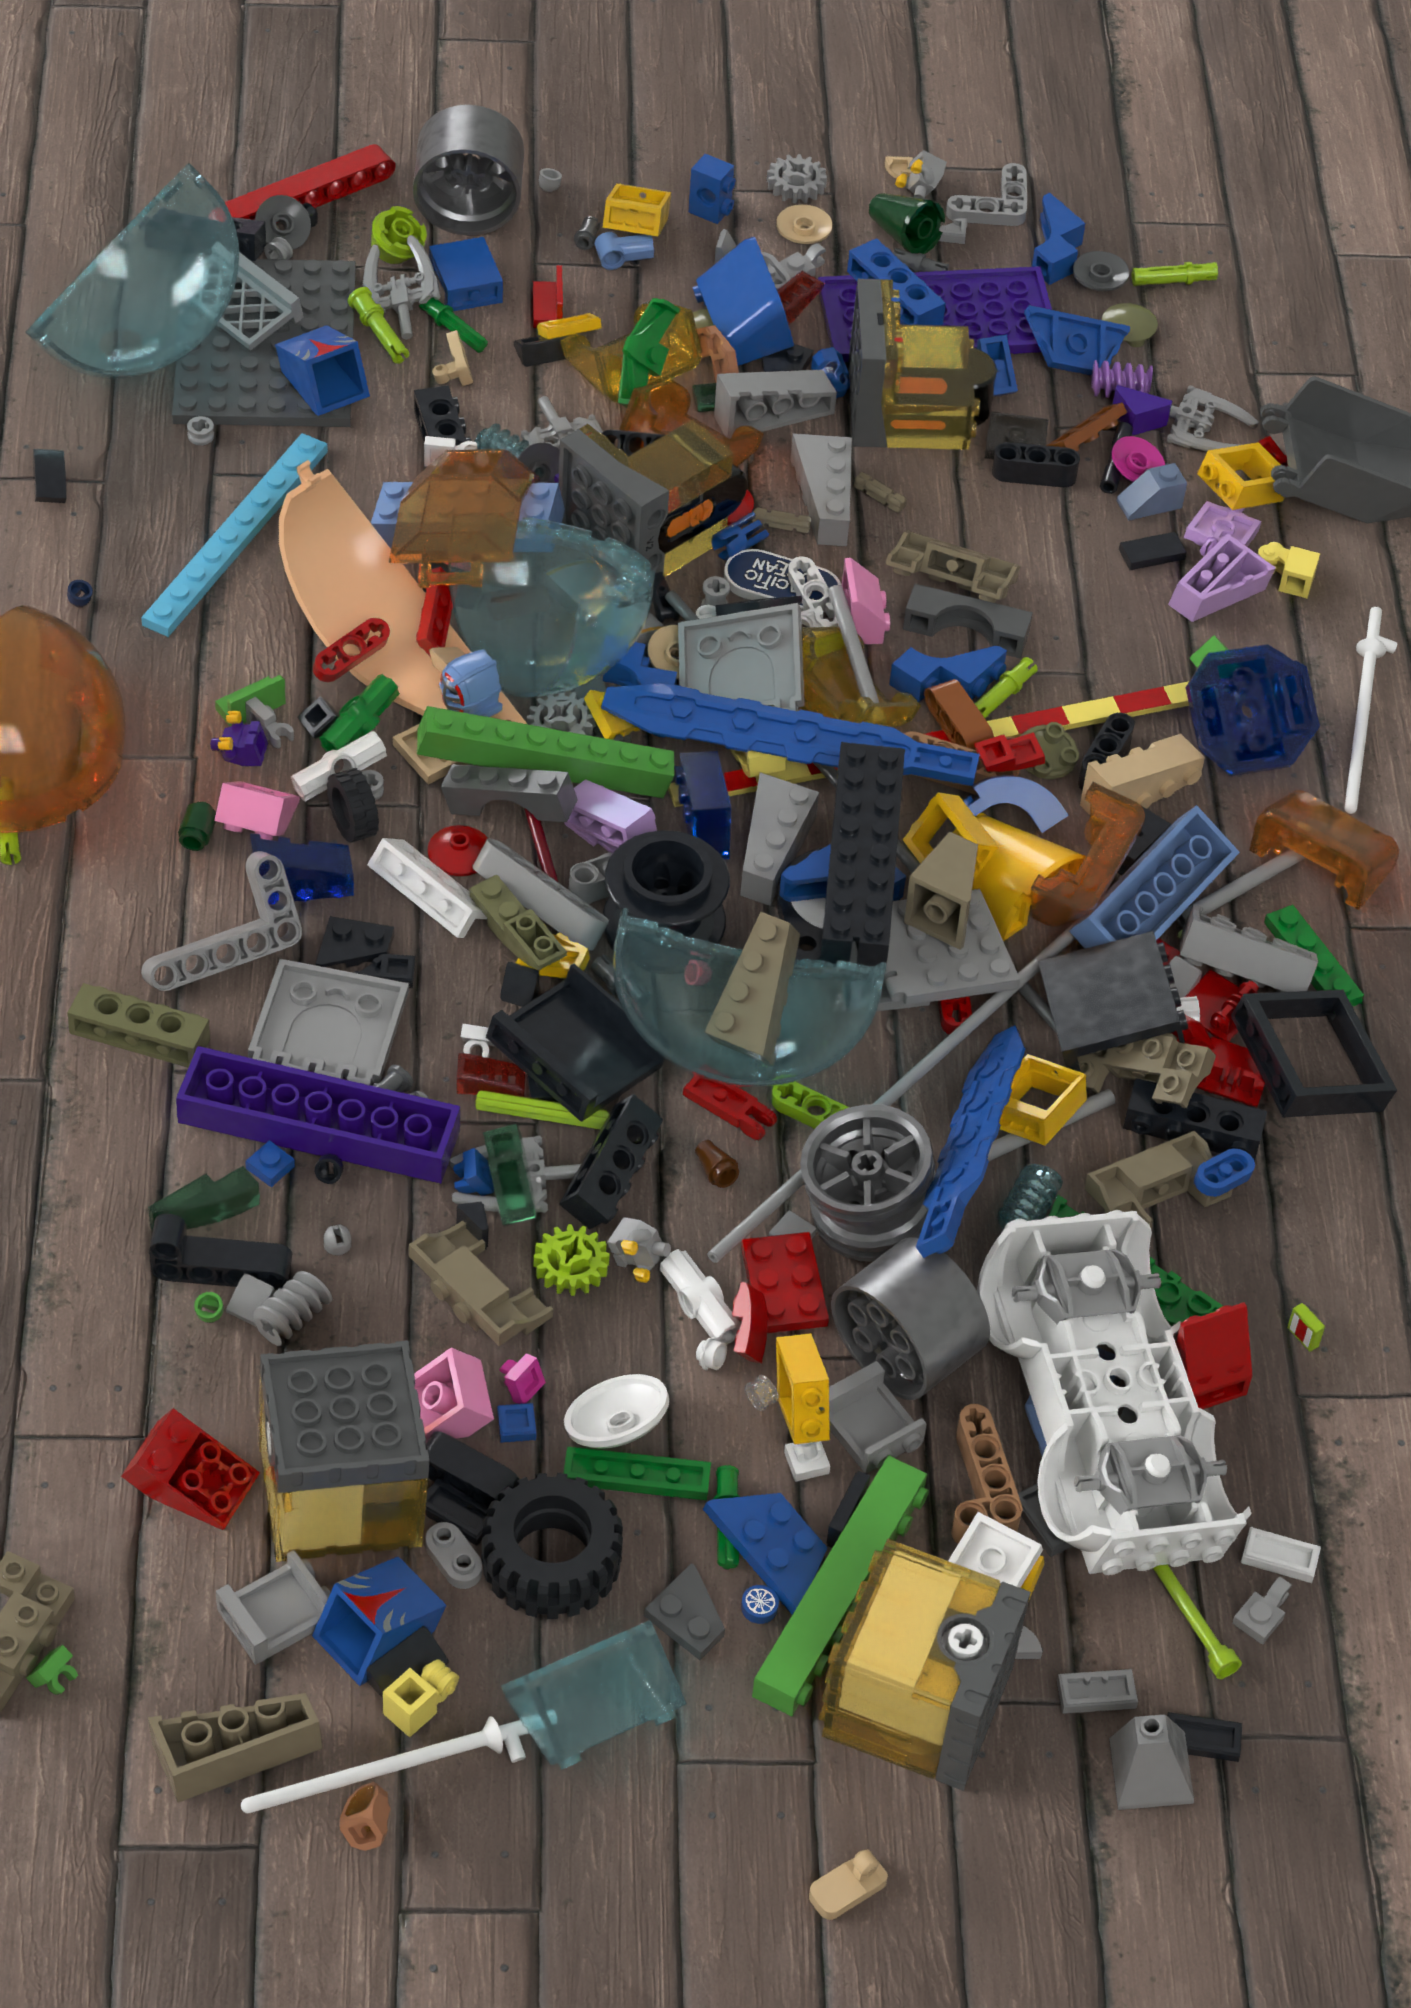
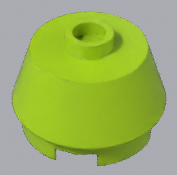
[371,206,427,264]

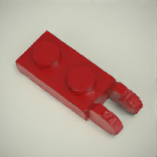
[683,1067,778,1141]

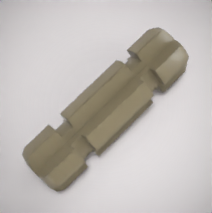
[854,472,907,513]
[752,507,811,534]

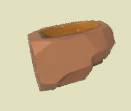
[340,1782,391,1851]

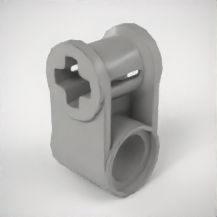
[568,852,613,904]

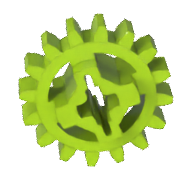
[533,1224,610,1296]

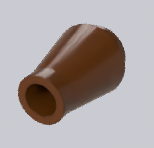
[695,1140,739,1188]

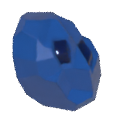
[811,347,850,398]

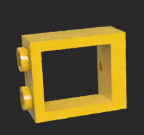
[602,183,671,237]
[1197,442,1285,510]
[903,792,998,881]
[999,1054,1087,1146]
[776,1333,830,1444]

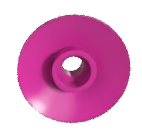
[1112,436,1166,482]

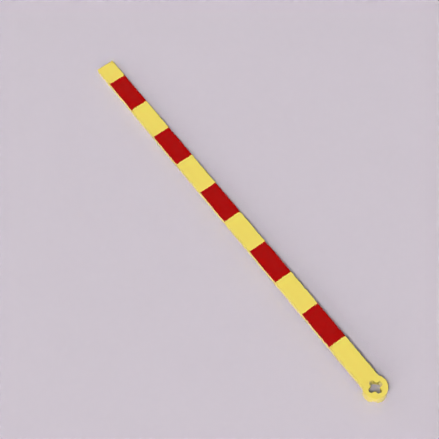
[668,678,1250,807]

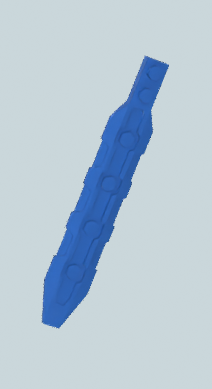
[601,683,980,786]
[916,1025,1026,1258]

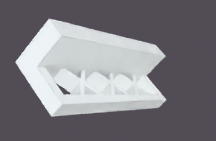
[367,838,487,938]

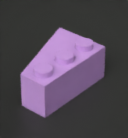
[1168,533,1276,622]
[564,779,657,853]

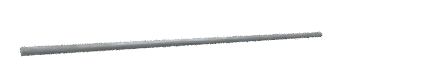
[707,908,1091,1263]

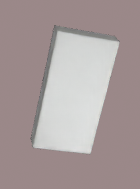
[1241,1527,1321,1583]

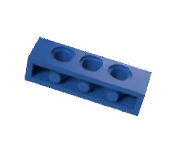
[847,238,946,337]

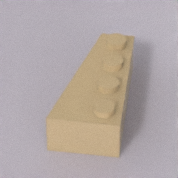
[1080,734,1205,829]

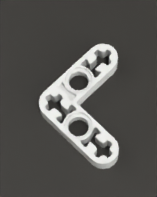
[788,556,840,640]

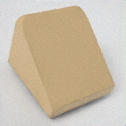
[429,647,465,673]

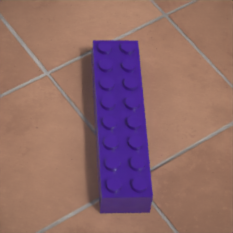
[176,1046,460,1184]

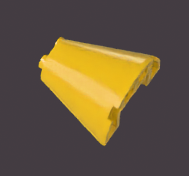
[952,812,1096,941]

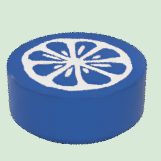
[741,1585,779,1624]

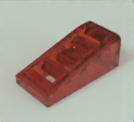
[777,270,824,325]
[457,1053,526,1097]

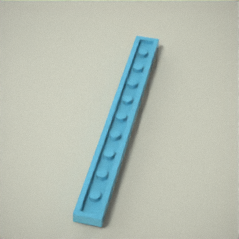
[141,433,328,637]

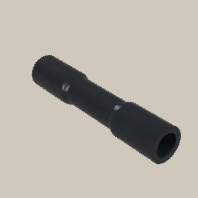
[1100,422,1133,494]

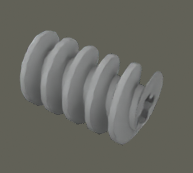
[253,1271,332,1346]

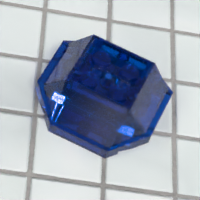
[1185,644,1320,776]

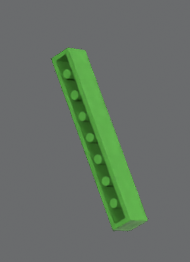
[417,706,674,799]
[752,1455,929,1717]

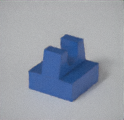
[453,1148,494,1196]

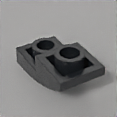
[33,449,66,503]

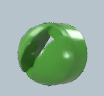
[194,1292,224,1323]

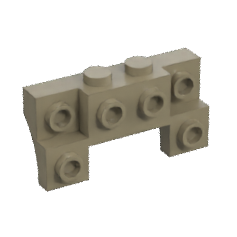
[885,531,1021,603]
[1077,1033,1216,1108]
[1084,1131,1233,1228]
[409,1221,553,1346]
[0,1551,75,1713]

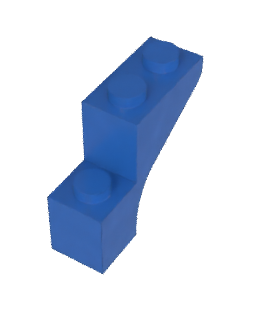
[1032,193,1086,285]
[603,638,681,738]
[889,646,1007,703]
[779,844,906,902]

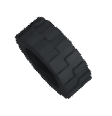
[327,768,379,843]

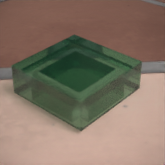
[692,383,716,412]

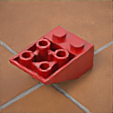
[1176,1302,1253,1409]
[121,1408,260,1530]

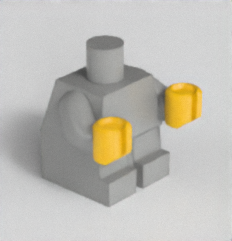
[895,150,947,199]
[607,1217,671,1283]

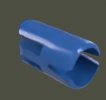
[711,511,769,560]

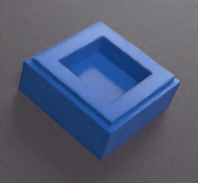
[497,1403,537,1443]

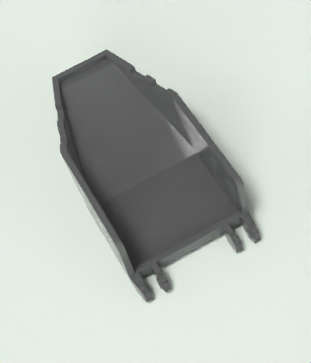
[1260,376,1411,524]

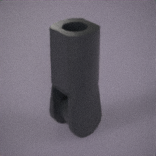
[645,572,680,623]

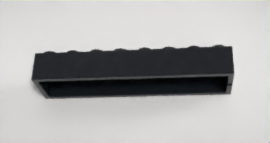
[819,742,905,971]

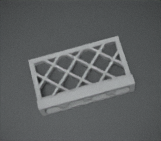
[173,240,304,351]

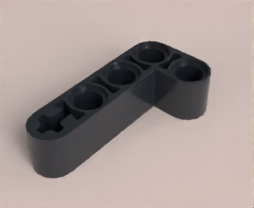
[149,1214,293,1290]

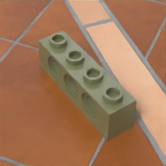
[67,983,210,1068]

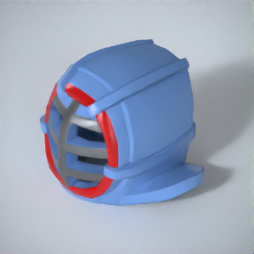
[439,649,502,717]

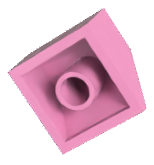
[842,558,890,644]
[214,781,300,840]
[414,1348,494,1442]

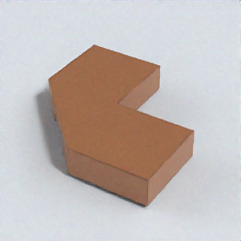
[691,325,739,383]

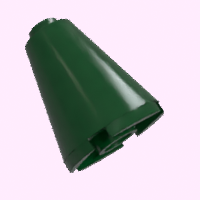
[869,193,945,254]

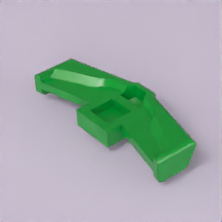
[618,298,680,416]

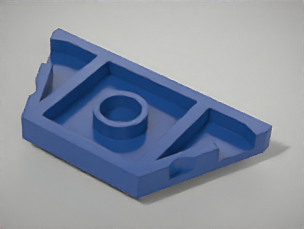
[1024,305,1130,376]
[703,1493,827,1615]

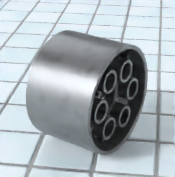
[413,105,524,235]
[831,1237,990,1400]

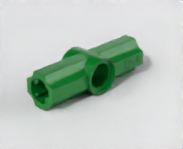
[319,674,400,752]

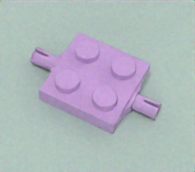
[1184,501,1261,556]

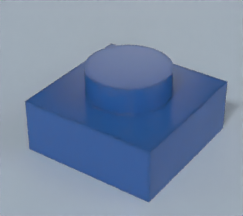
[246,1140,295,1187]

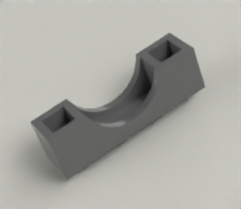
[903,584,1033,659]
[441,764,578,822]

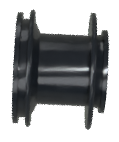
[603,830,730,975]

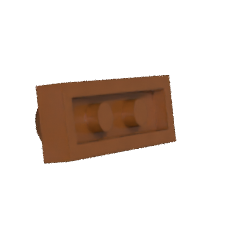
[1046,402,1127,451]

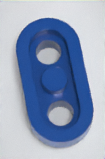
[1194,1149,1255,1197]

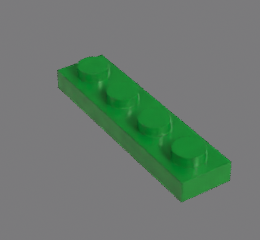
[1264,904,1364,1006]
[564,1446,711,1500]

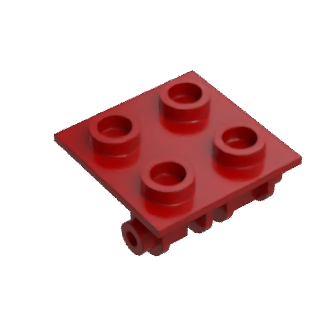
[1185,969,1259,1042]
[1196,1037,1266,1107]

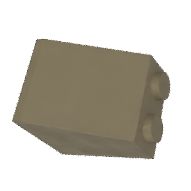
[904,832,978,950]

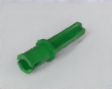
[419,297,488,353]
[713,1465,741,1570]

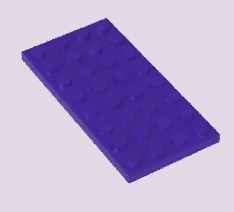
[817,266,1052,362]

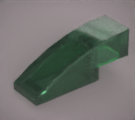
[483,1124,537,1226]
[148,1166,260,1230]

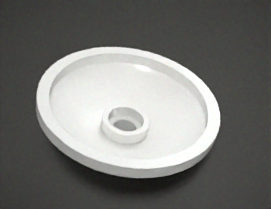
[564,1374,669,1449]

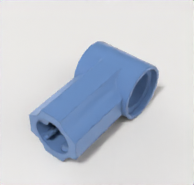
[594,232,654,270]

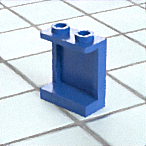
[429,237,503,311]

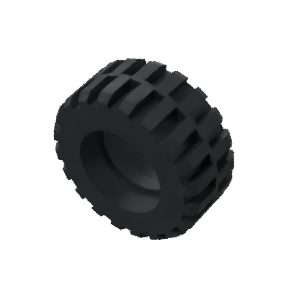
[481,1473,623,1619]

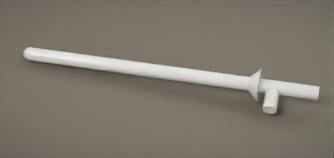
[1344,607,1397,814]
[241,1711,557,1813]

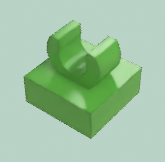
[25,1645,78,1695]

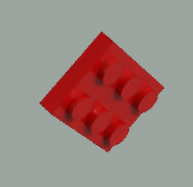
[741,1232,829,1333]

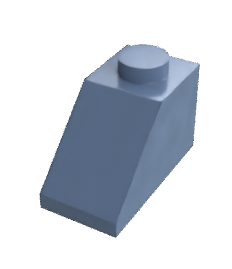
[1116,463,1187,521]

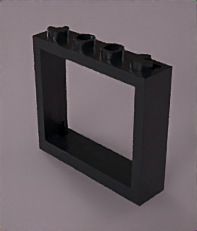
[1231,990,1397,1118]

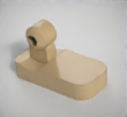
[432,330,474,386]
[809,1849,888,1920]

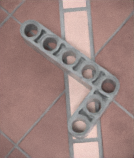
[141,851,302,991]

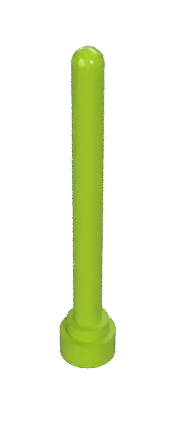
[1153,1564,1242,1679]

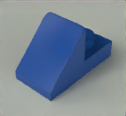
[975,334,1018,398]

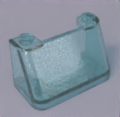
[501,1620,687,1770]

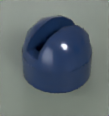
[67,580,93,607]

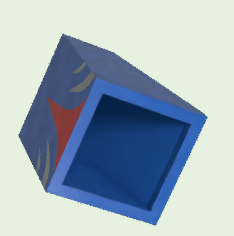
[275,325,370,416]
[312,1556,447,1686]

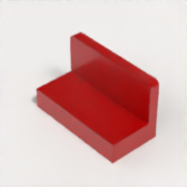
[533,265,563,328]

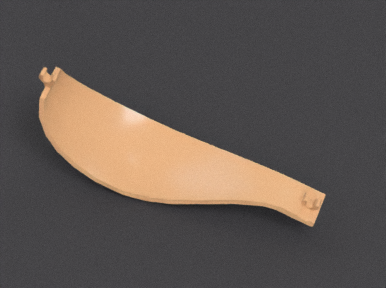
[279,460,527,724]

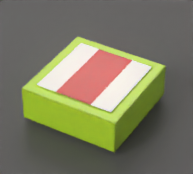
[1287,1303,1325,1352]

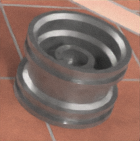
[800,1104,936,1262]

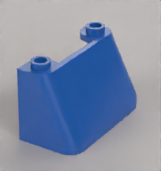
[692,236,795,366]

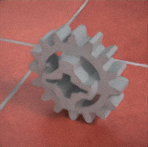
[767,154,827,204]
[527,690,596,736]

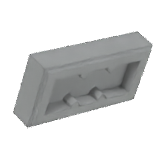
[1057,1669,1138,1714]

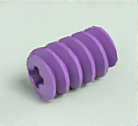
[1091,360,1153,398]

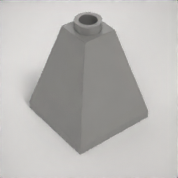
[1109,1714,1194,1810]

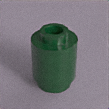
[178,802,216,851]

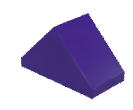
[1113,385,1173,436]

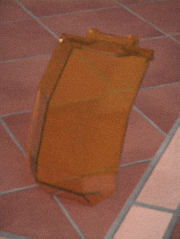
[389,449,540,588]

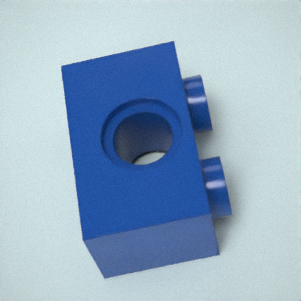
[688,154,736,224]

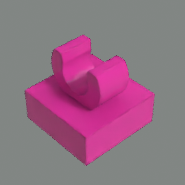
[499,1353,546,1404]

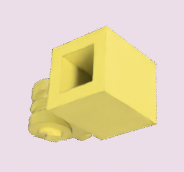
[1258,542,1320,599]
[383,1659,459,1737]

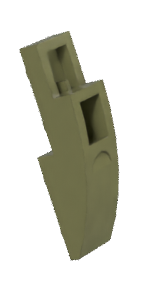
[469,874,567,970]

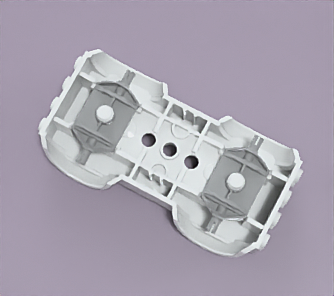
[977,1210,1252,1575]

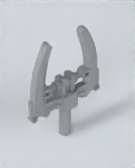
[363,235,441,340]
[1167,385,1259,452]
[521,396,603,450]
[450,1136,581,1213]

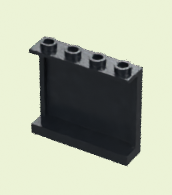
[1038,931,1188,1072]
[485,963,670,1122]

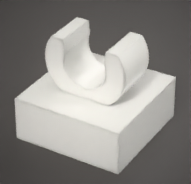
[460,1024,494,1060]
[784,1441,830,1482]

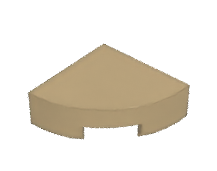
[885,156,913,178]

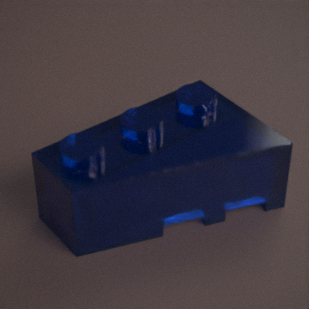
[674,751,732,859]
[250,833,354,905]

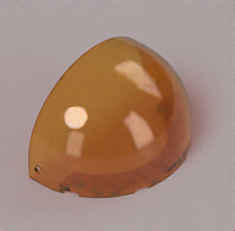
[0,605,126,833]

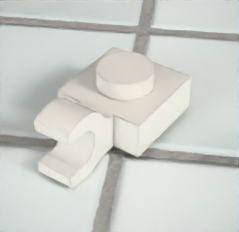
[424,436,477,469]

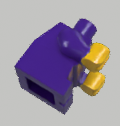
[210,711,268,766]

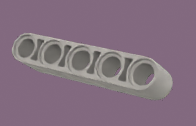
[472,838,609,951]

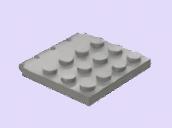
[678,603,804,711]
[879,889,1020,1006]
[248,959,409,1086]

